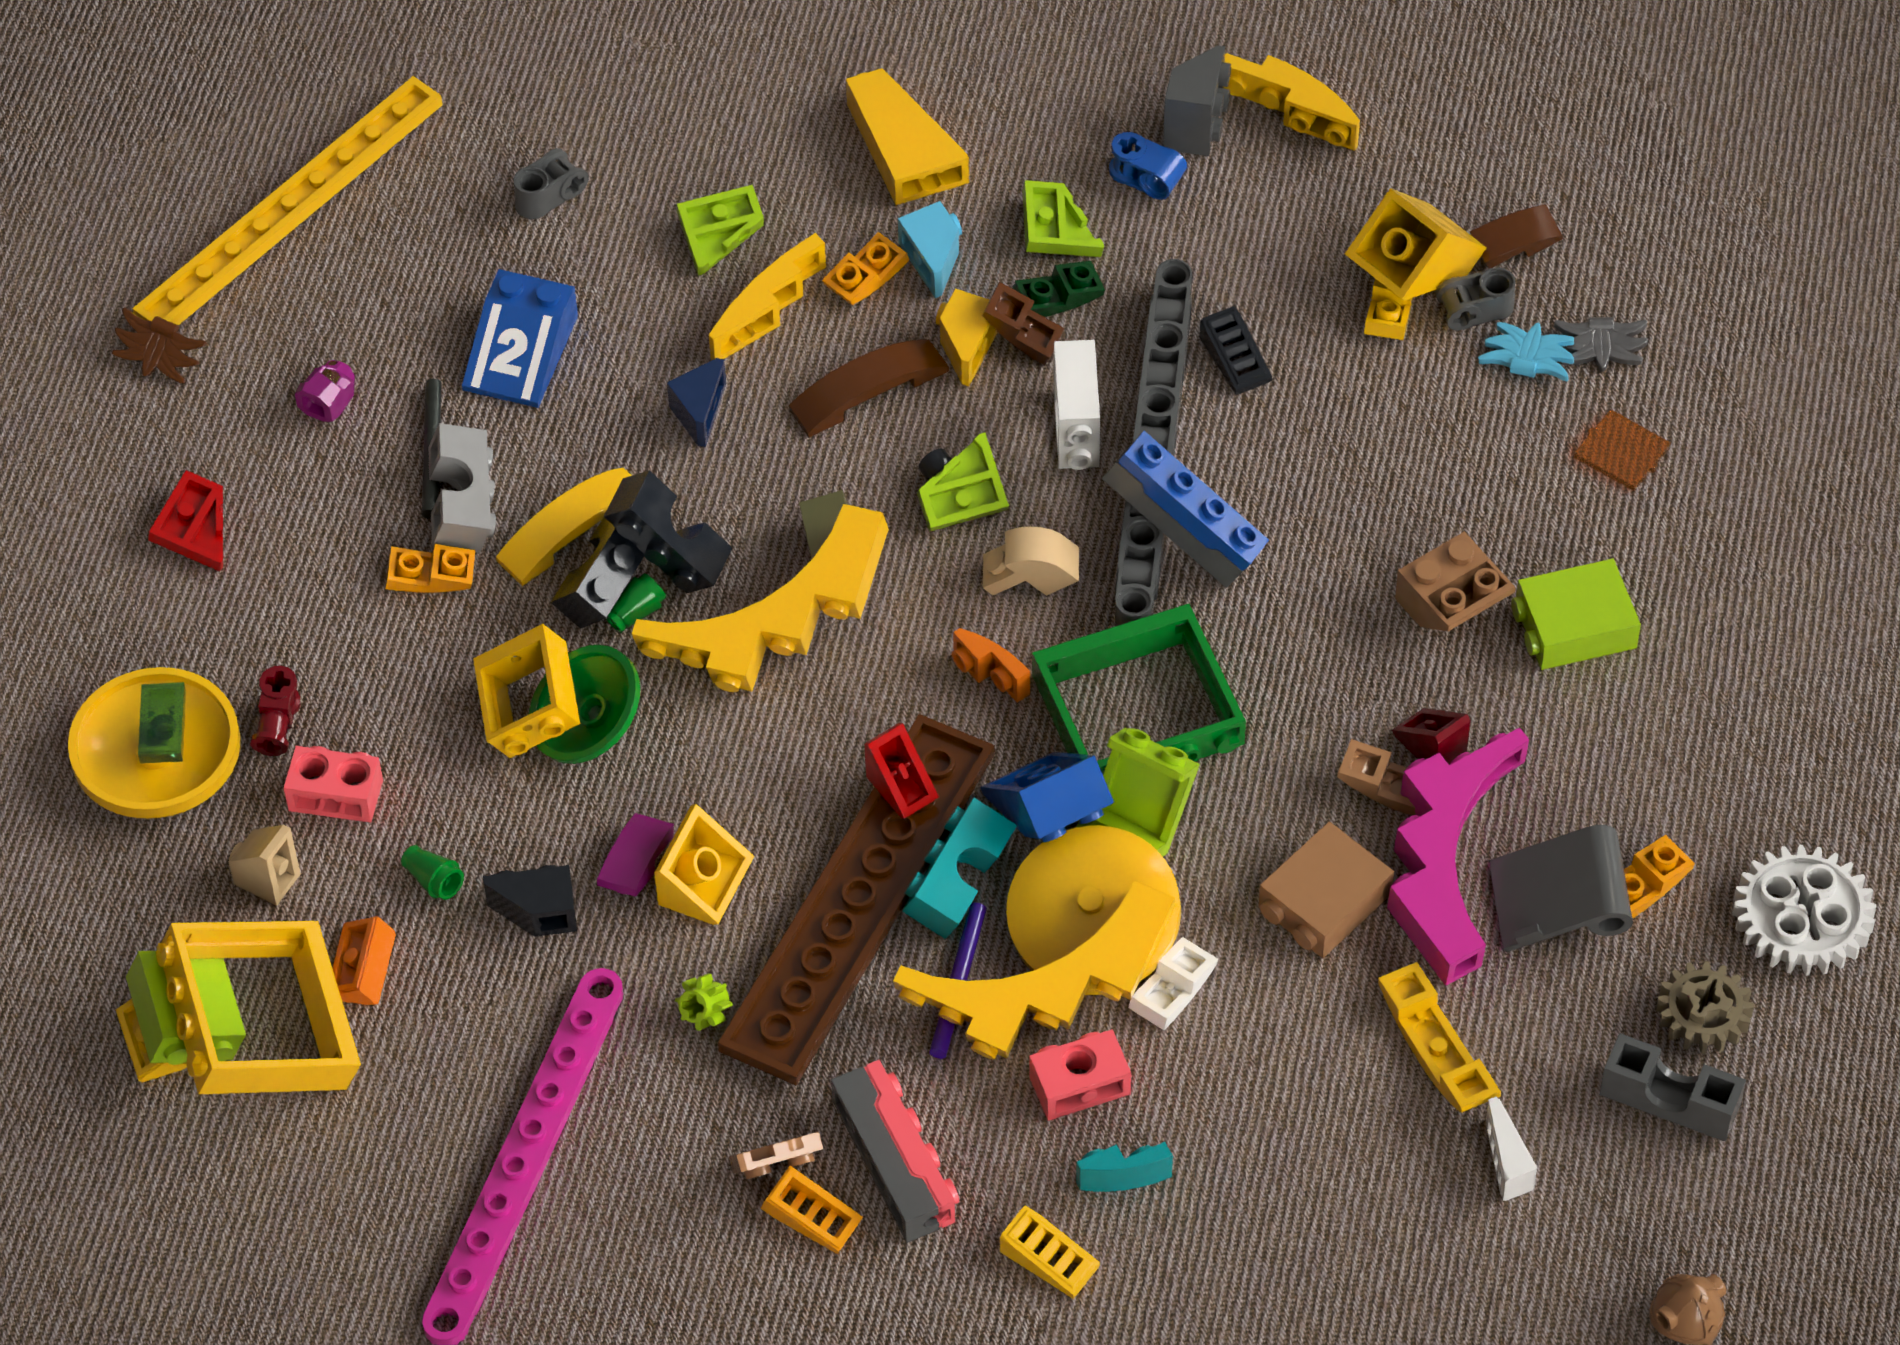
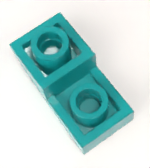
[1076,1142,1173,1192]

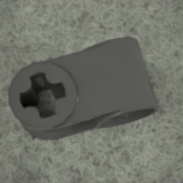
[513,148,589,219]
[1435,267,1515,331]

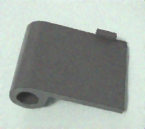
[1489,825,1633,952]

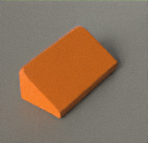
[332,916,396,1005]

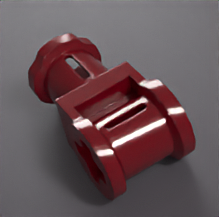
[250,666,301,756]

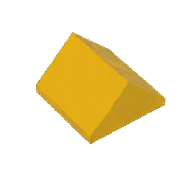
[654,804,754,925]

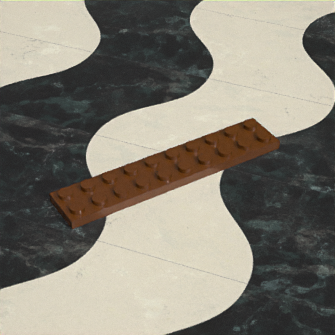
[718,714,995,1086]

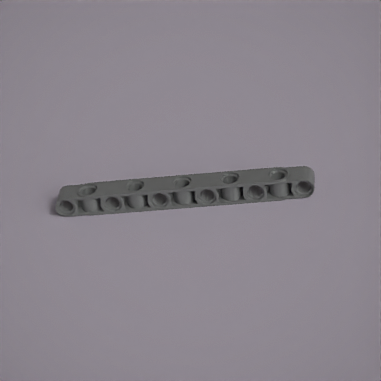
[1115,259,1192,626]

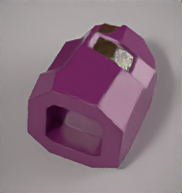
[295,360,355,422]

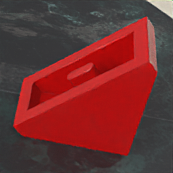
[864,722,939,819]

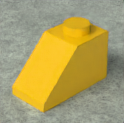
[936,288,998,386]

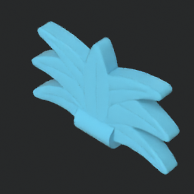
[1478,322,1574,382]

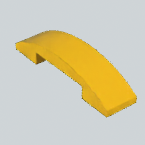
[496,467,632,586]
[1378,962,1501,1113]

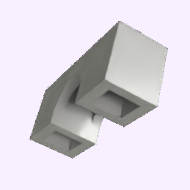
[428,423,496,553]

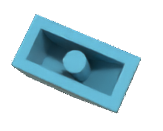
[898,201,962,298]

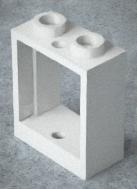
[1054,340,1100,470]

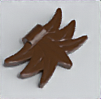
[112,308,208,383]

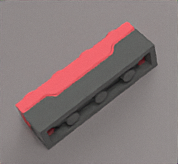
[831,1059,959,1243]

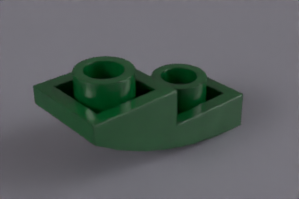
[1012,260,1105,317]

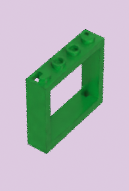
[1032,604,1246,774]

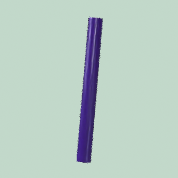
[929,903,987,1059]

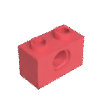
[1029,1029,1131,1121]

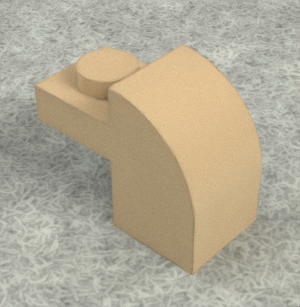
[983,526,1079,596]

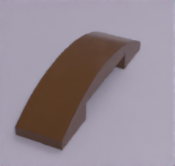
[789,339,949,437]

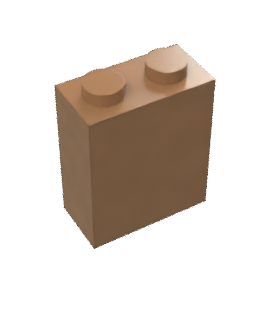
[1258,821,1394,959]

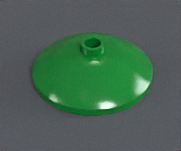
[529,645,640,764]

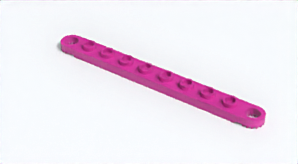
[422,968,624,1345]

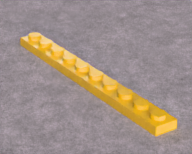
[132,76,442,325]

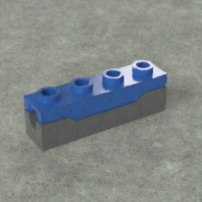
[1102,431,1269,588]

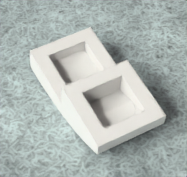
[1128,937,1218,1030]

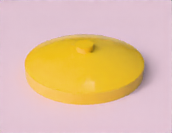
[68,667,240,819]
[1006,825,1181,995]

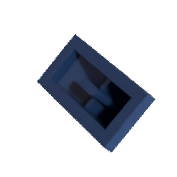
[667,358,726,447]

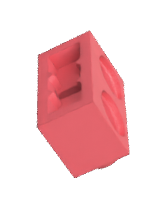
[284,746,383,823]

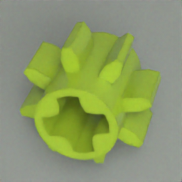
[675,973,733,1031]

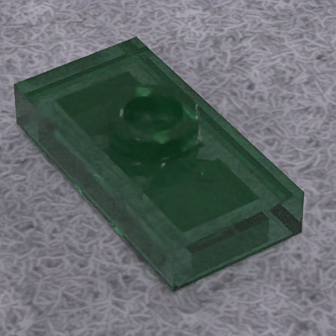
[138,682,186,763]

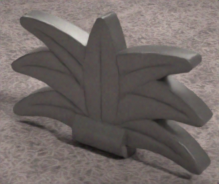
[1554,317,1648,372]

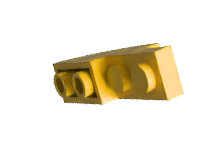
[1224,53,1360,151]

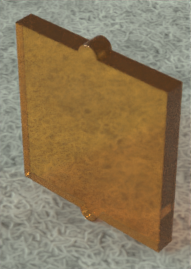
[1574,409,1671,491]

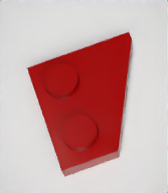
[148,470,223,572]

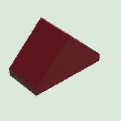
[1392,708,1471,765]

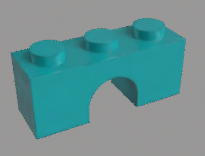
[902,797,1017,939]

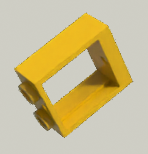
[473,624,580,758]

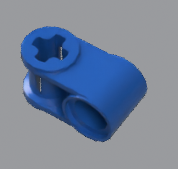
[1109,132,1187,200]

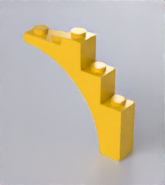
[632,504,889,692]
[893,880,1175,1060]

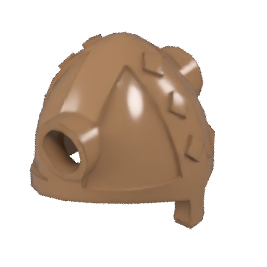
[1648,1273,1726,1345]

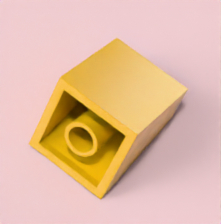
[1345,188,1487,300]

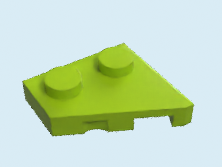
[1022,180,1104,257]
[677,185,764,276]
[917,433,1009,532]

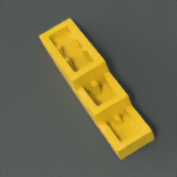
[709,233,826,360]

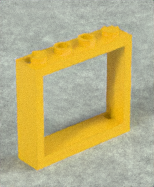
[156,921,361,1094]

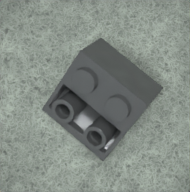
[1163,45,1231,156]

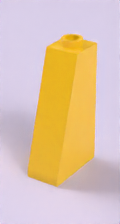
[846,68,969,205]

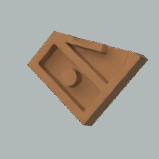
[729,1132,823,1180]

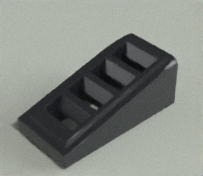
[1199,306,1272,395]

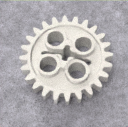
[1732,845,1876,976]

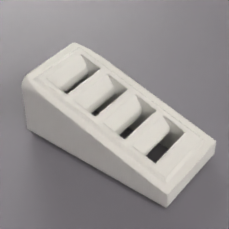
[1486,1096,1537,1201]

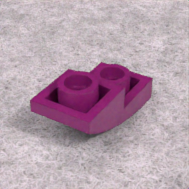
[597,813,674,897]

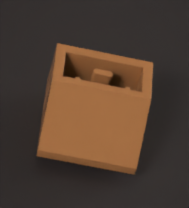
[1395,531,1516,631]

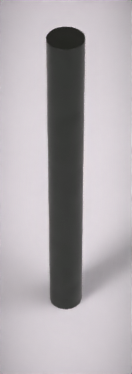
[422,378,442,519]

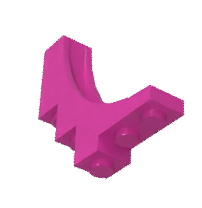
[1387,727,1529,986]

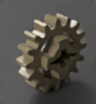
[1656,961,1754,1054]

